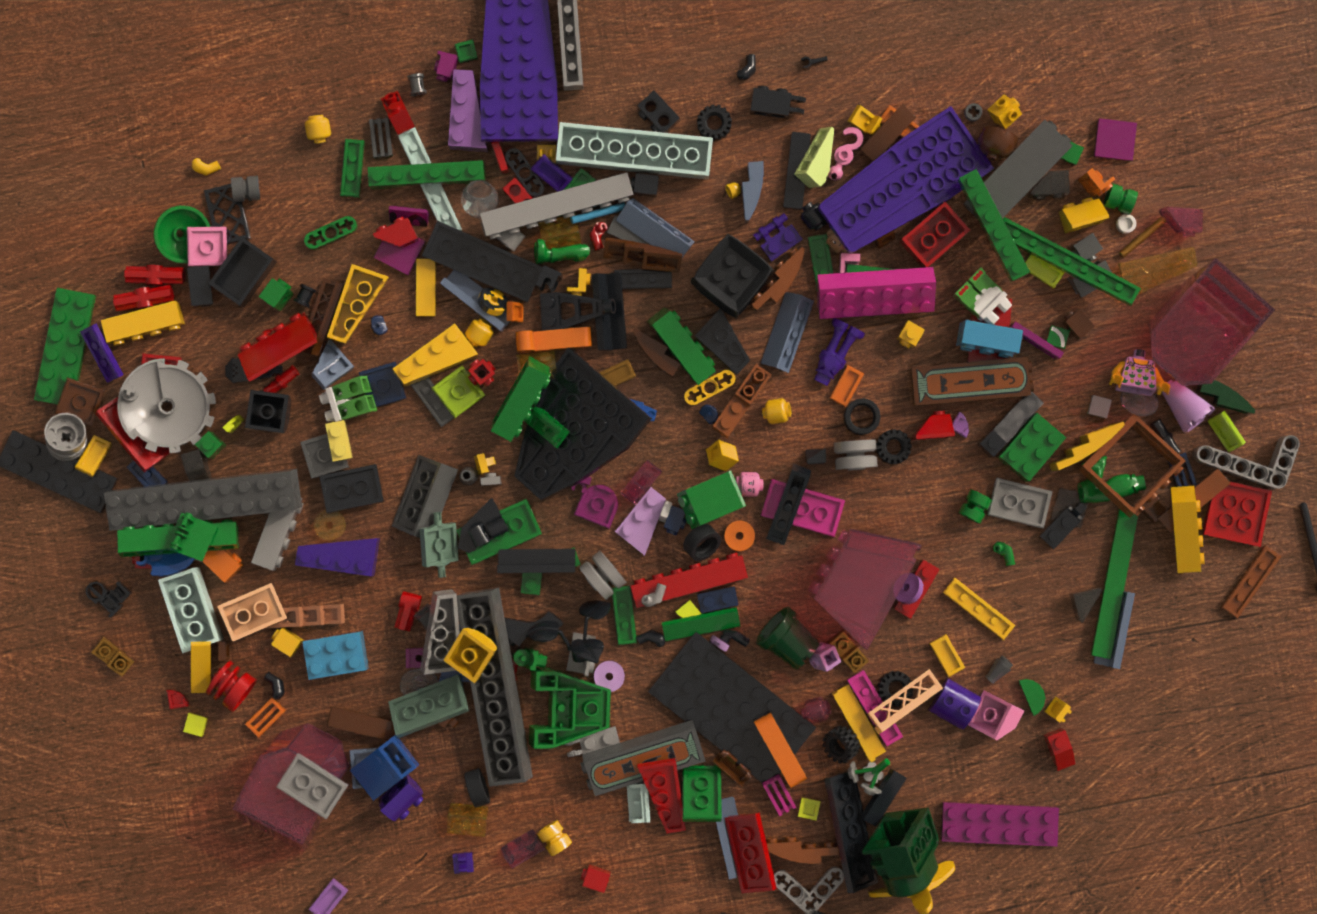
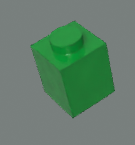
[195,431,227,459]

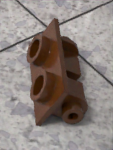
[713,749,752,788]

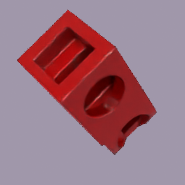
[502,178,533,204]

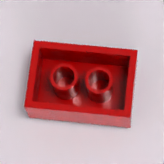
[899,202,970,268]

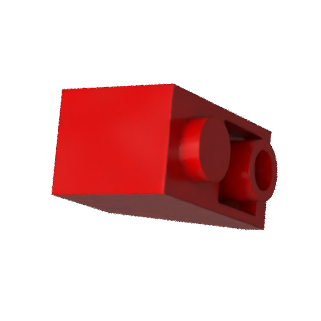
[381,90,415,135]
[373,217,419,249]

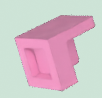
[839,253,860,273]

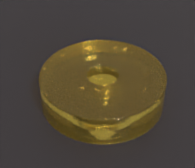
[314,510,346,540]

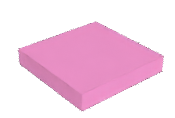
[187,227,227,266]

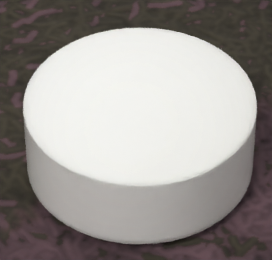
[1116,214,1136,234]

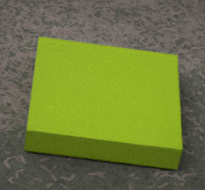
[431,366,485,419]

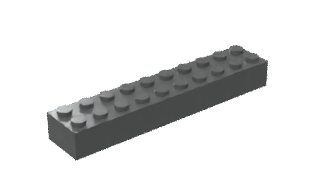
[104,469,302,531]
[457,588,533,786]

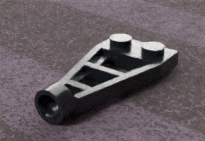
[540,292,616,331]

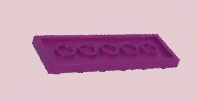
[941,802,1059,847]

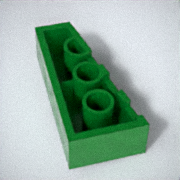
[647,307,716,385]

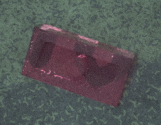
[501,829,545,869]

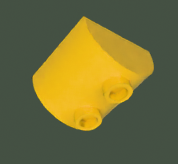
[443,628,497,683]

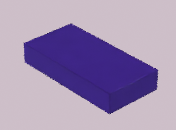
[531,154,572,192]

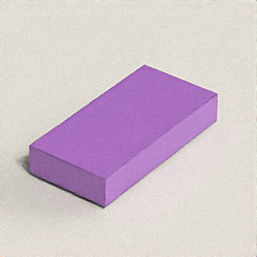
[309,878,348,914]

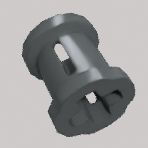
[407,73,427,96]

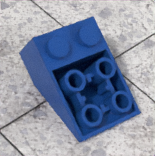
[350,735,419,801]

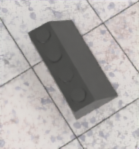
[392,455,458,538]

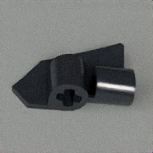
[458,498,509,553]

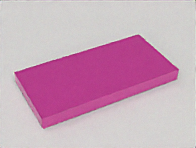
[761,479,845,537]

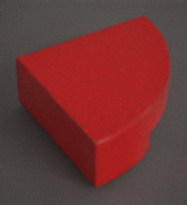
[167,690,190,709]

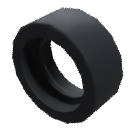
[843,398,881,435]
[683,524,721,561]
[464,768,490,808]

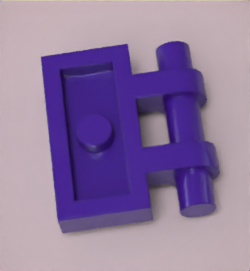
[753,213,803,262]

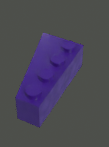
[295,538,380,576]

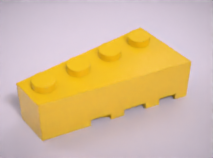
[393,324,478,387]
[1171,486,1205,573]

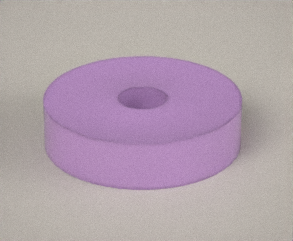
[594,661,625,692]

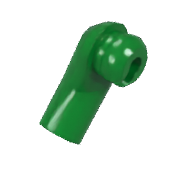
[993,541,1015,566]

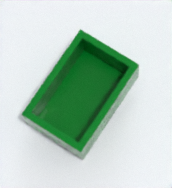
[996,413,1067,482]

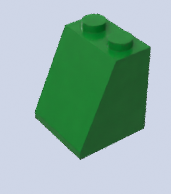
[677,470,746,529]

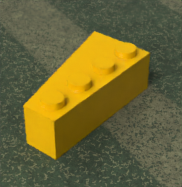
[327,264,389,344]

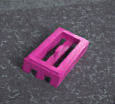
[762,774,797,816]

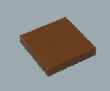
[54,377,105,426]

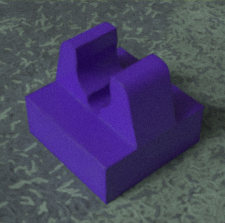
[453,852,474,874]

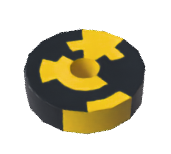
[477,288,508,316]

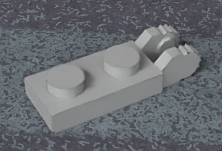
[565,726,620,757]

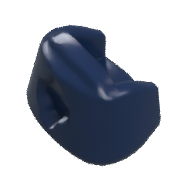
[371,315,388,335]
[699,404,719,424]

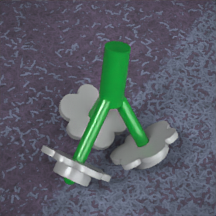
[848,758,890,795]

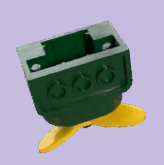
[862,807,955,914]

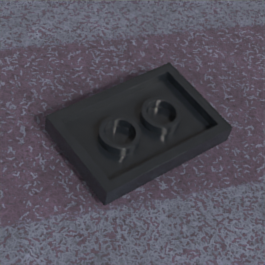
[320,464,384,514]

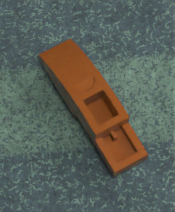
[751,247,805,312]
[711,364,772,438]
[766,836,840,864]

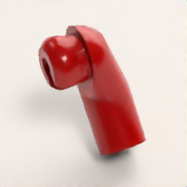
[590,222,607,251]

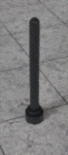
[1300,502,1317,592]

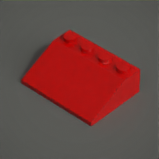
[238,312,317,382]

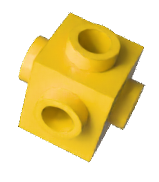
[987,95,1022,129]

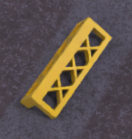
[832,684,886,763]

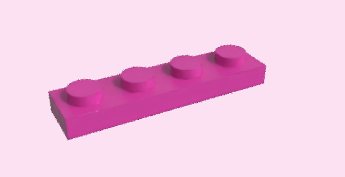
[847,670,903,746]

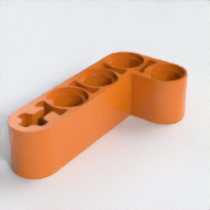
[515,327,592,353]
[754,712,807,788]

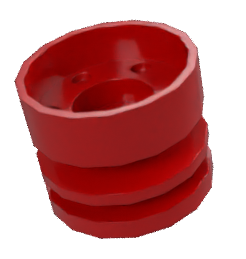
[206,660,257,712]

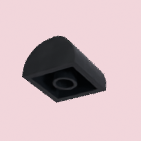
[245,390,291,433]

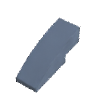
[741,161,764,223]

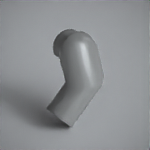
[641,583,666,607]

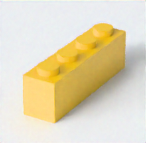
[101,301,185,346]

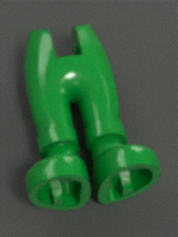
[534,239,590,264]

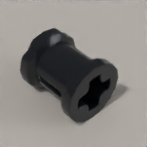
[293,283,317,308]

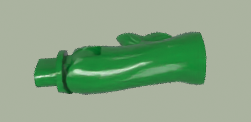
[1077,456,1146,503]

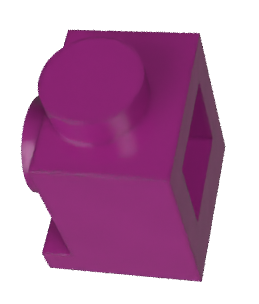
[434,51,458,82]
[406,648,424,668]

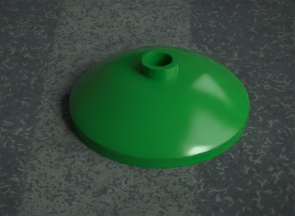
[153,205,210,263]

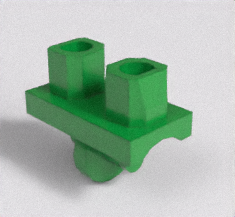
[513,647,547,671]

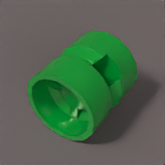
[1103,183,1138,215]
[958,489,993,524]

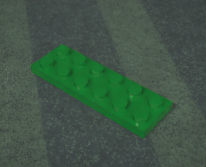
[34,288,96,404]

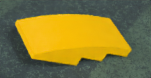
[1049,422,1125,471]

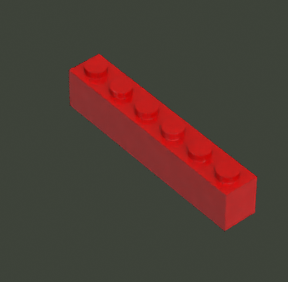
[631,553,748,608]

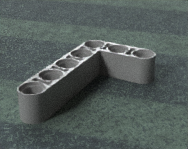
[1192,435,1300,489]

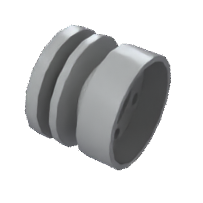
[44,413,87,462]

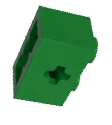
[258,278,294,311]

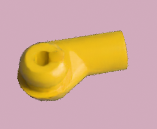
[192,158,221,176]

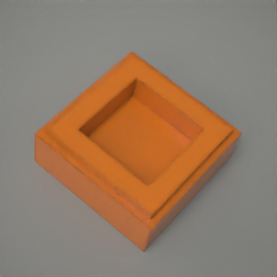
[507,302,523,323]

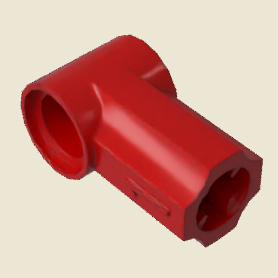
[394,591,422,632]

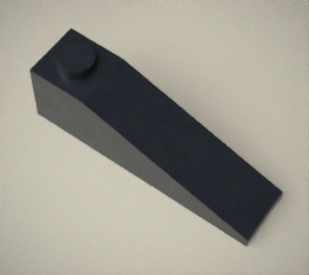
[977,392,1043,458]
[766,464,811,545]

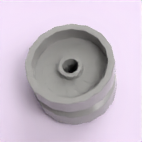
[833,440,878,471]
[579,550,627,600]

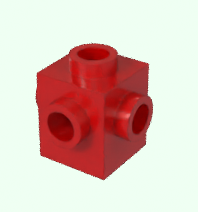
[468,359,496,387]

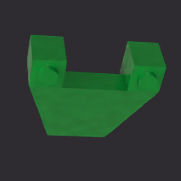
[529,668,611,749]

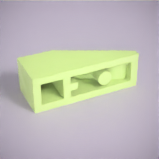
[794,127,834,188]

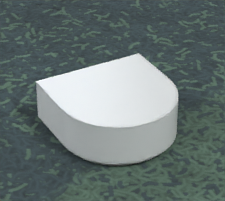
[659,500,673,523]

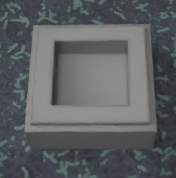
[1087,395,1112,419]

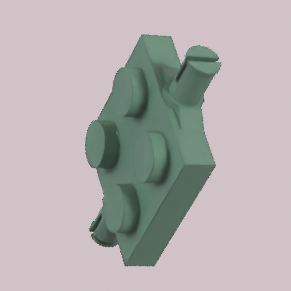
[420,512,459,578]

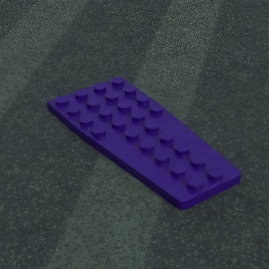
[480,0,558,142]
[818,106,994,253]

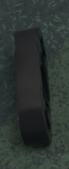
[505,148,544,198]

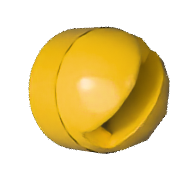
[725,182,741,199]

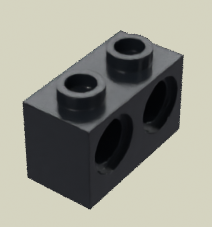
[637,90,680,133]

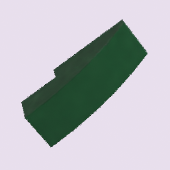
[1196,376,1255,415]

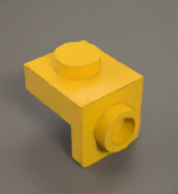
[848,105,882,135]
[567,268,591,296]

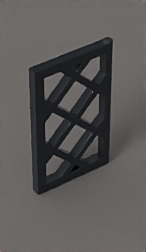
[204,184,251,244]

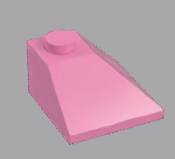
[968,690,1024,740]

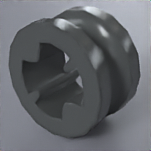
[964,103,982,122]

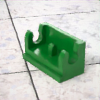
[526,407,570,448]

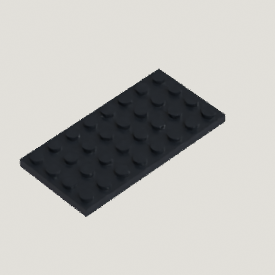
[648,632,816,787]

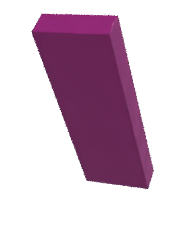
[1010,321,1064,360]

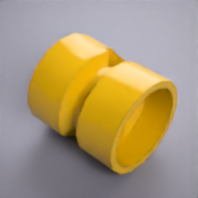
[537,820,572,857]

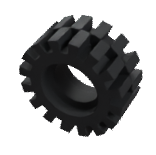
[697,104,732,141]
[876,429,912,464]
[878,671,914,707]
[822,725,860,764]

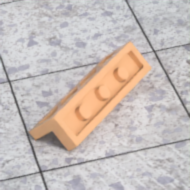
[868,669,943,734]

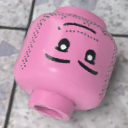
[736,472,763,497]

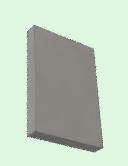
[987,478,1053,529]
[276,753,348,819]

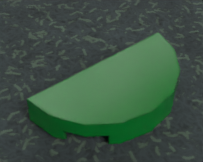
[1018,679,1046,716]

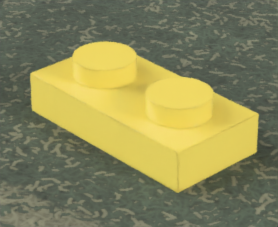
[325,420,353,462]

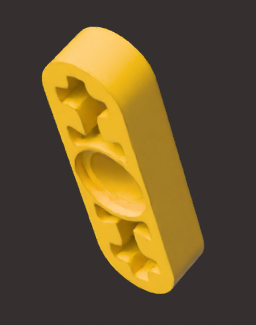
[684,370,735,406]

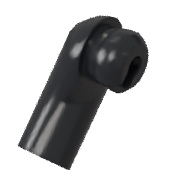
[736,54,756,80]
[636,630,665,647]
[720,630,750,647]
[263,672,285,700]

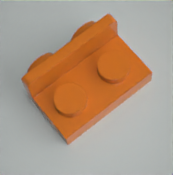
[1078,168,1115,197]

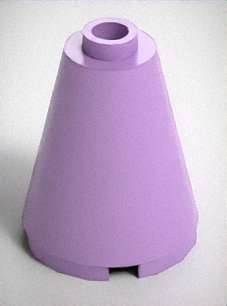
[1162,380,1215,434]

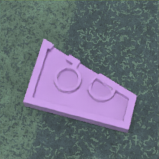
[615,487,666,555]

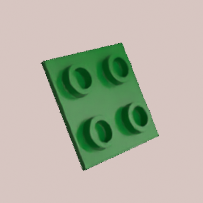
[166,512,218,562]

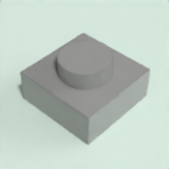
[480,473,502,486]

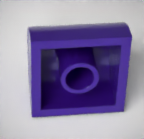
[928,678,981,730]
[379,774,423,821]

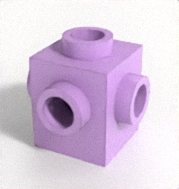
[809,642,841,672]

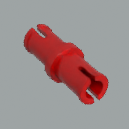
[263,365,300,393]

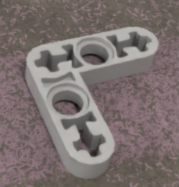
[774,866,844,914]

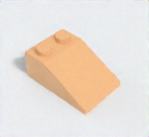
[217,583,287,641]

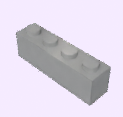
[251,498,304,571]

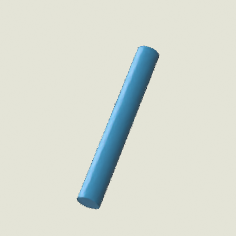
[570,203,625,224]

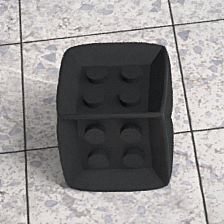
[690,234,774,319]

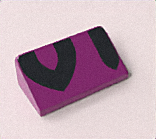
[389,206,429,227]

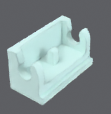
[627,782,650,823]

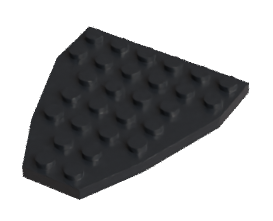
[514,348,652,501]

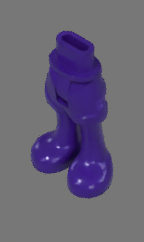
[814,318,865,386]

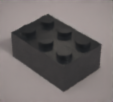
[208,237,277,308]

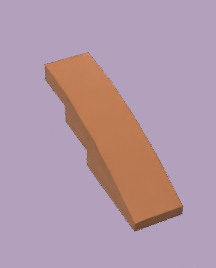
[266,604,345,628]

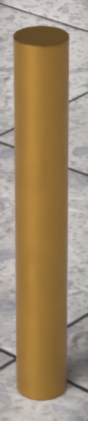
[1119,215,1167,258]

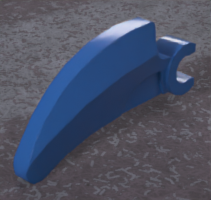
[136,553,195,577]

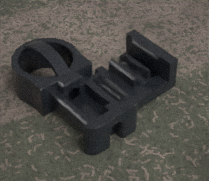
[86,581,132,617]

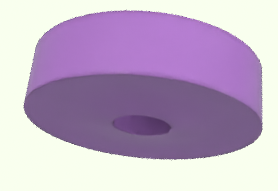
[893,573,923,604]

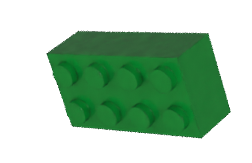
[491,356,551,442]

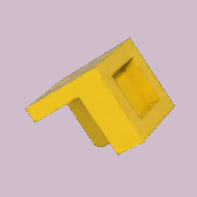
[706,439,739,471]

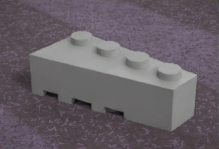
[420,589,460,675]

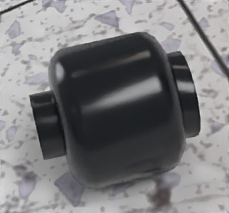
[800,202,827,231]

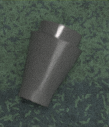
[459,467,478,486]
[985,655,1013,684]

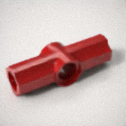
[124,265,186,286]
[113,285,174,312]

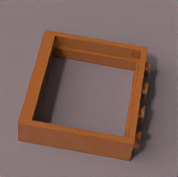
[1079,414,1186,518]

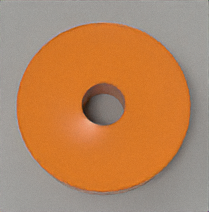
[724,520,755,551]

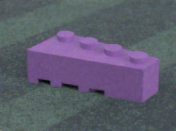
[448,69,488,152]

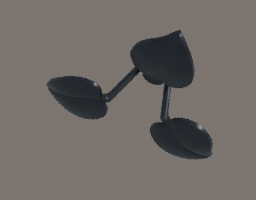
[525,600,611,664]

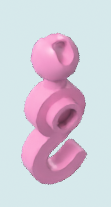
[828,127,863,181]

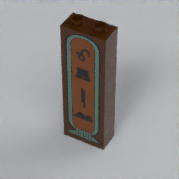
[911,357,1034,406]

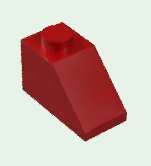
[1043,728,1076,771]

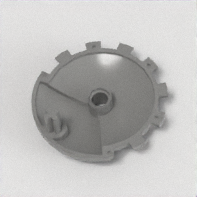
[117,359,216,454]

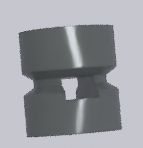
[231,175,260,202]

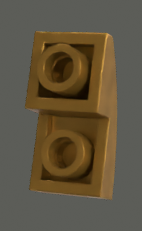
[828,630,869,673]
[91,636,134,677]

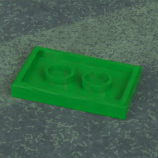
[683,765,722,822]

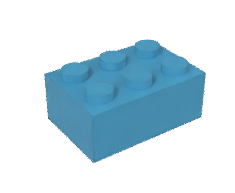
[956,320,1023,359]
[303,631,369,680]

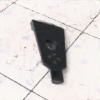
[225,358,283,383]

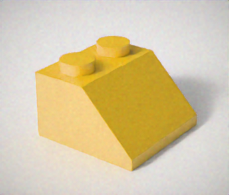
[1059,197,1110,234]

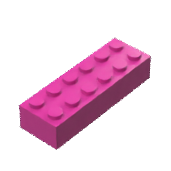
[817,267,936,319]

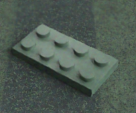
[388,675,469,738]

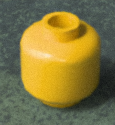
[304,115,331,143]
[465,318,493,348]
[762,398,792,425]

